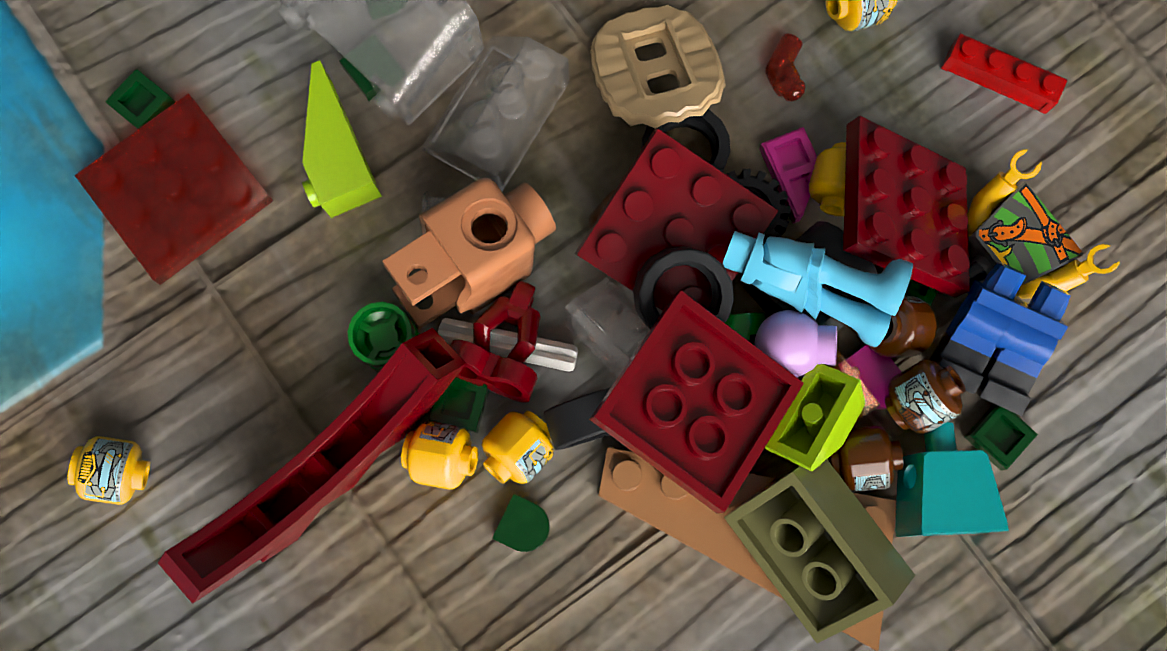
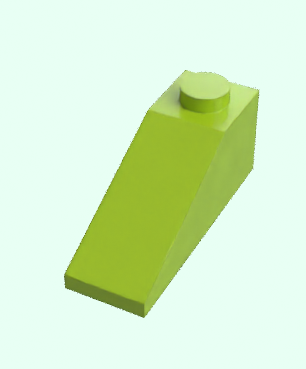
[302,60,382,218]

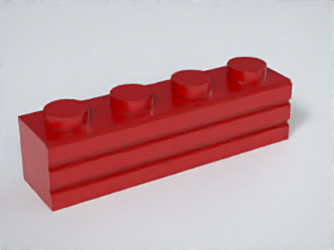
[941,33,1067,114]

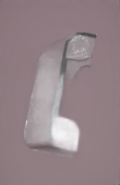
[278,0,485,125]

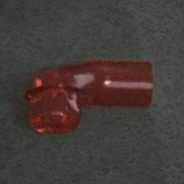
[765,34,806,102]

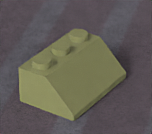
[724,459,916,644]

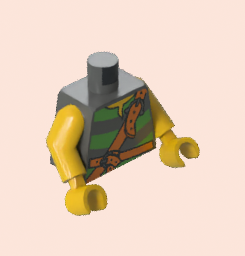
[967,149,1120,299]

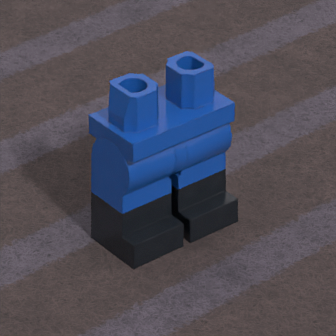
[929,261,1071,416]

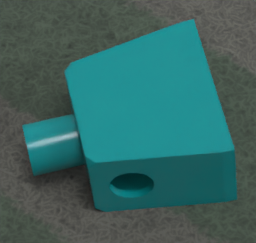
[895,422,1009,537]

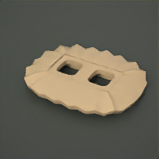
[590,5,726,129]

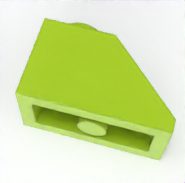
[765,364,866,471]

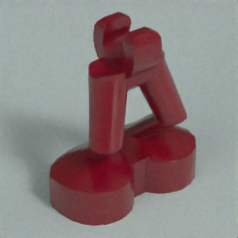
[450,281,541,403]

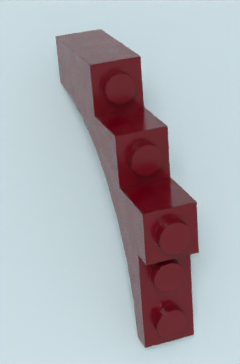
[158,328,467,604]

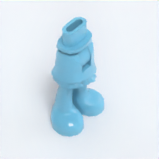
[722,231,913,347]

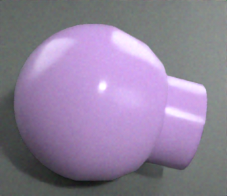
[754,310,837,378]

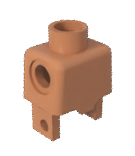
[383,177,556,330]

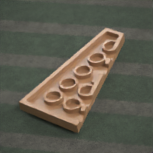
[598,447,896,651]

